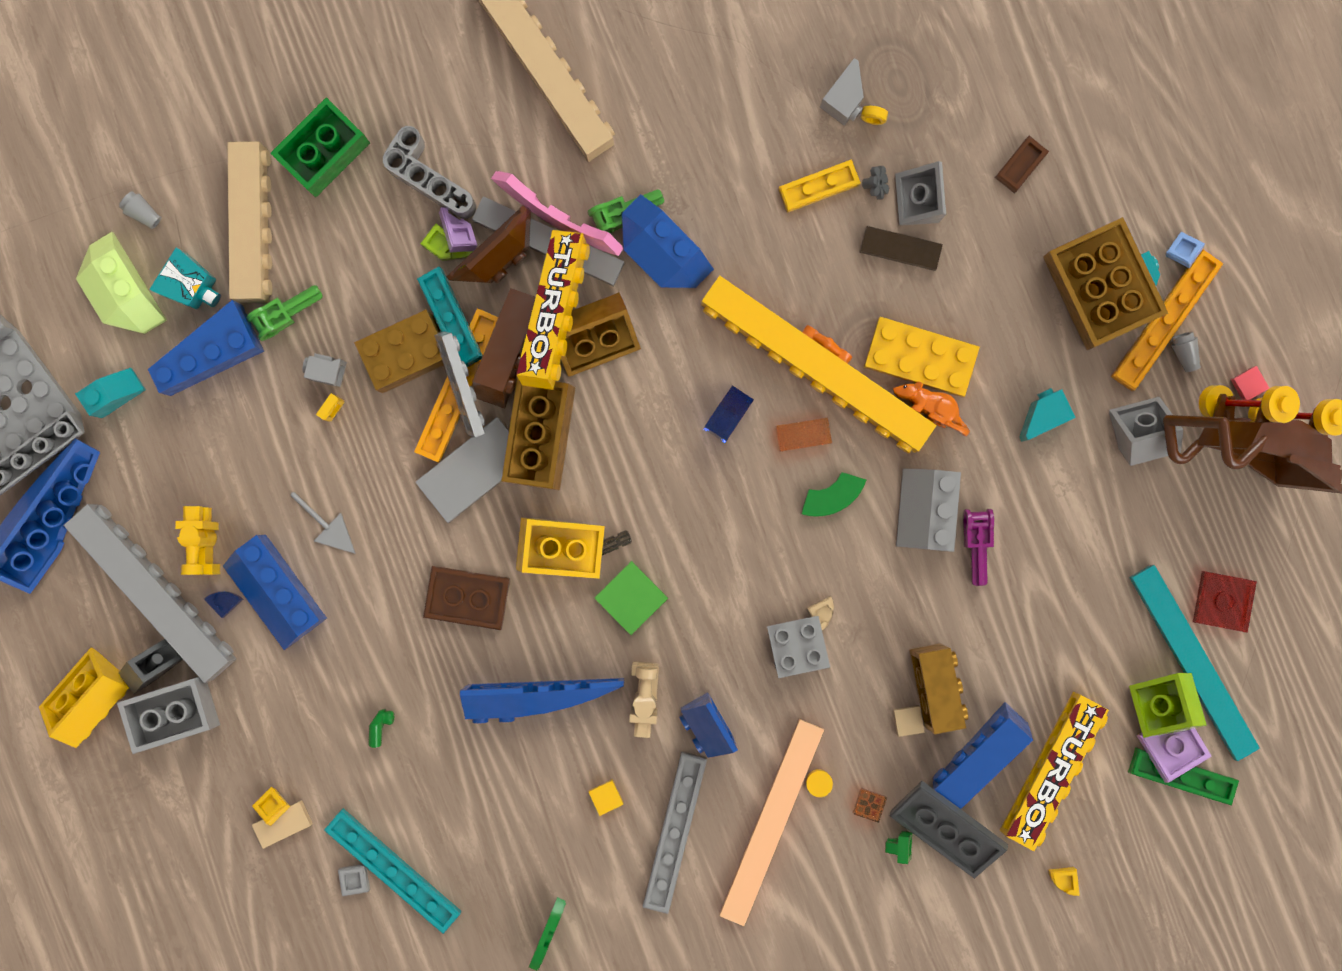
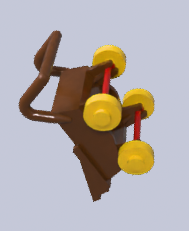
[1163,385,1342,494]

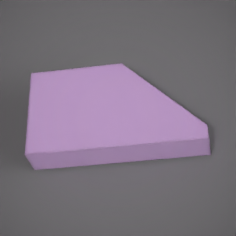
[439,207,477,252]

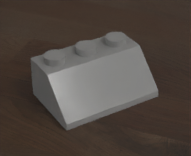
[896,469,961,552]

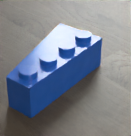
[148,300,264,396]
[933,702,1033,809]

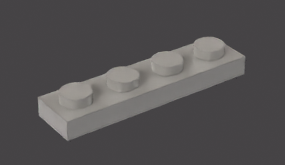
[434,332,485,437]

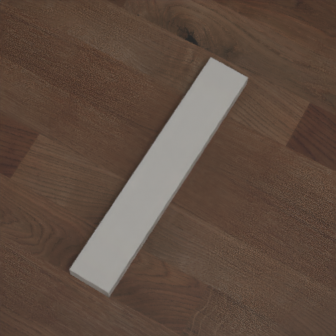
[472,196,625,287]
[643,751,707,914]

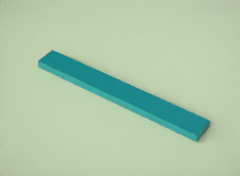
[1129,565,1260,761]

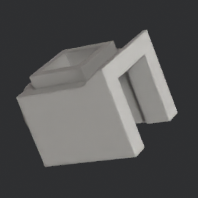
[302,353,347,387]

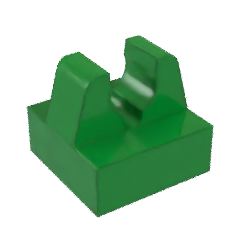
[885,831,913,864]

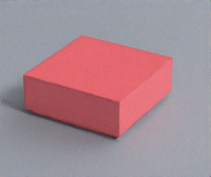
[1231,366,1269,400]

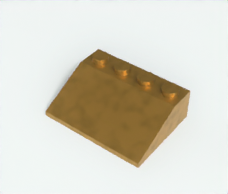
[1043,217,1168,350]

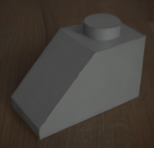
[118,639,183,694]

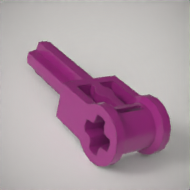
[963,509,994,586]

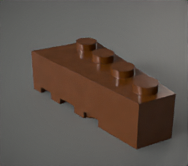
[472,288,536,409]

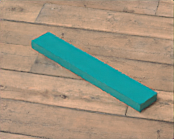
[324,808,462,934]

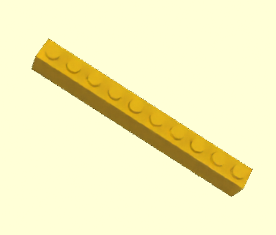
[701,275,937,453]

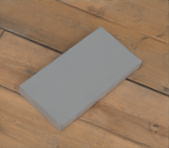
[415,417,509,523]

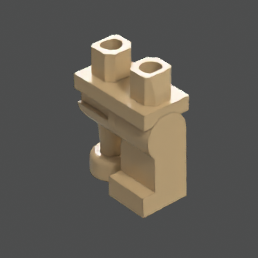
[629,662,659,738]

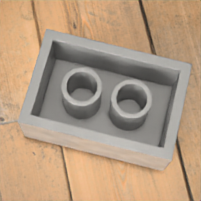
[117,677,220,754]

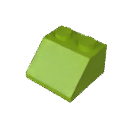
[1129,673,1207,738]

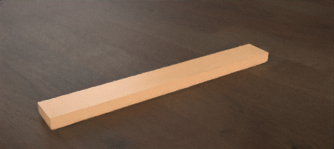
[719,719,824,926]

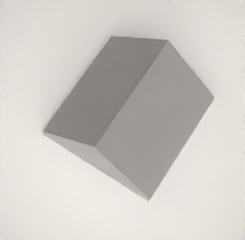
[895,161,946,226]

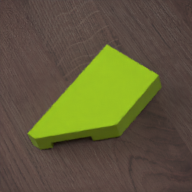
[420,224,473,261]

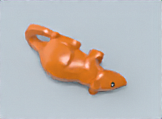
[893,382,970,437]

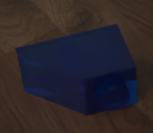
[704,385,754,443]

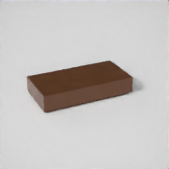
[994,136,1049,194]

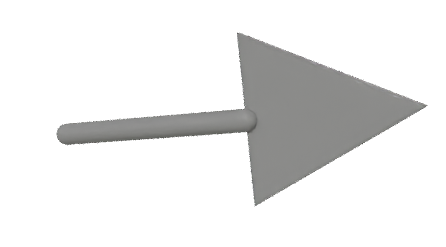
[290,492,356,554]

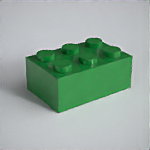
[270,97,370,198]

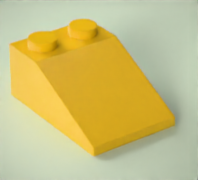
[516,517,605,579]

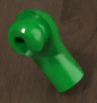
[368,709,395,748]

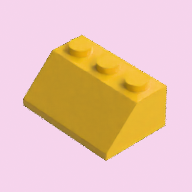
[39,648,129,748]

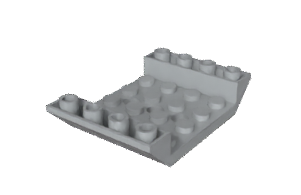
[0,315,85,495]

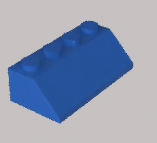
[223,535,327,650]

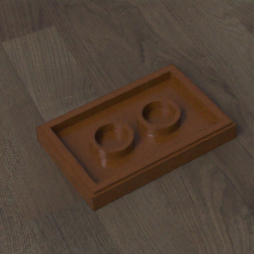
[423,566,510,630]

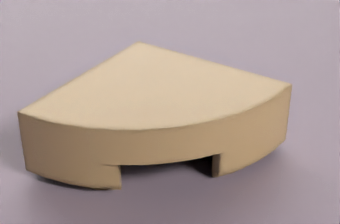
[807,596,834,630]

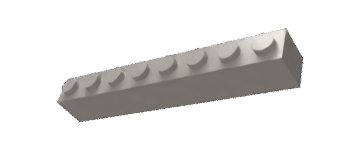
[64,504,236,683]

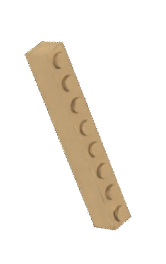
[478,0,615,162]

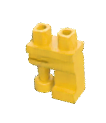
[175,506,220,575]

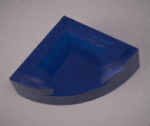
[204,591,244,618]

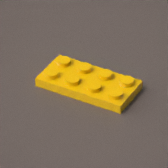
[864,317,980,397]

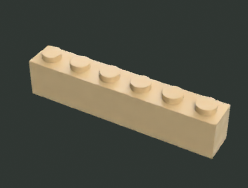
[228,141,272,303]

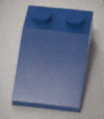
[679,692,738,758]

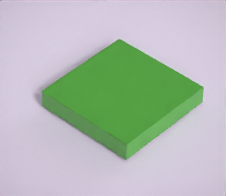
[595,561,668,635]

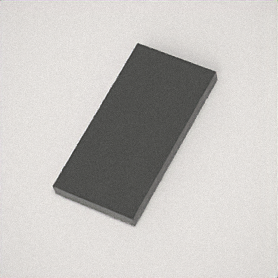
[889,781,1009,879]

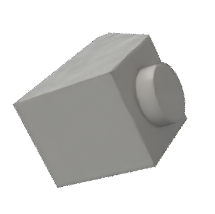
[820,58,864,126]

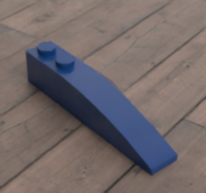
[0,438,100,594]
[460,678,625,724]

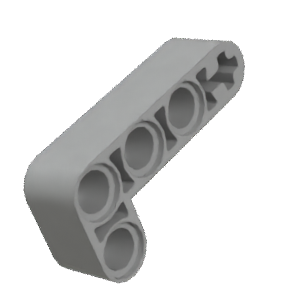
[383,126,476,219]

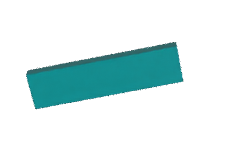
[417,266,483,367]

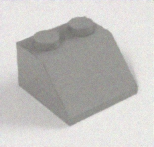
[1109,397,1183,466]

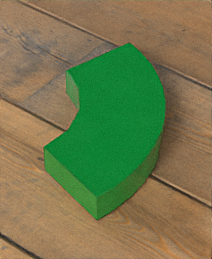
[801,472,867,517]
[528,897,566,971]

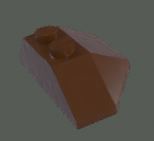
[446,205,531,283]

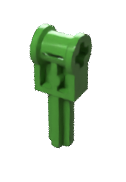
[587,189,664,233]
[246,285,323,341]

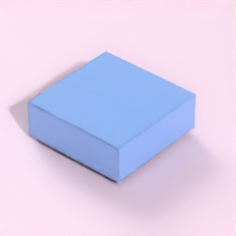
[1166,232,1205,268]

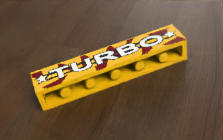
[516,230,590,390]
[1000,692,1109,851]

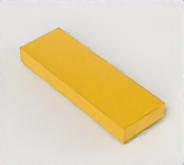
[778,159,861,213]

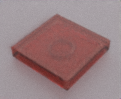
[1193,571,1257,633]

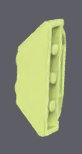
[76,232,167,334]

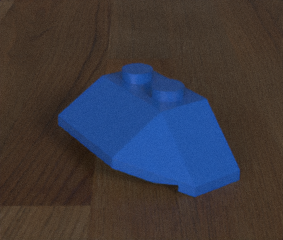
[622,194,714,288]

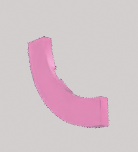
[491,171,623,256]

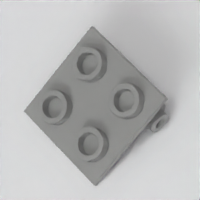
[767,616,830,678]

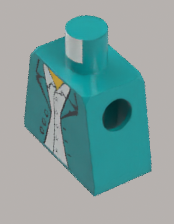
[149,247,221,310]

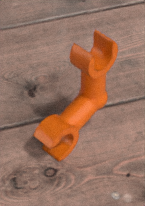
[802,325,852,364]

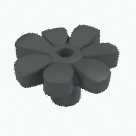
[862,166,889,200]

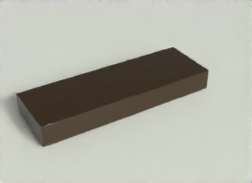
[860,226,943,271]

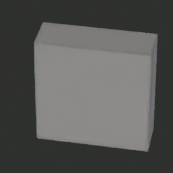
[338,864,370,896]

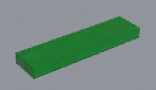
[1128,747,1239,806]

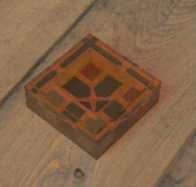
[853,788,887,823]

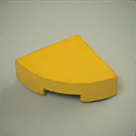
[1048,867,1080,896]

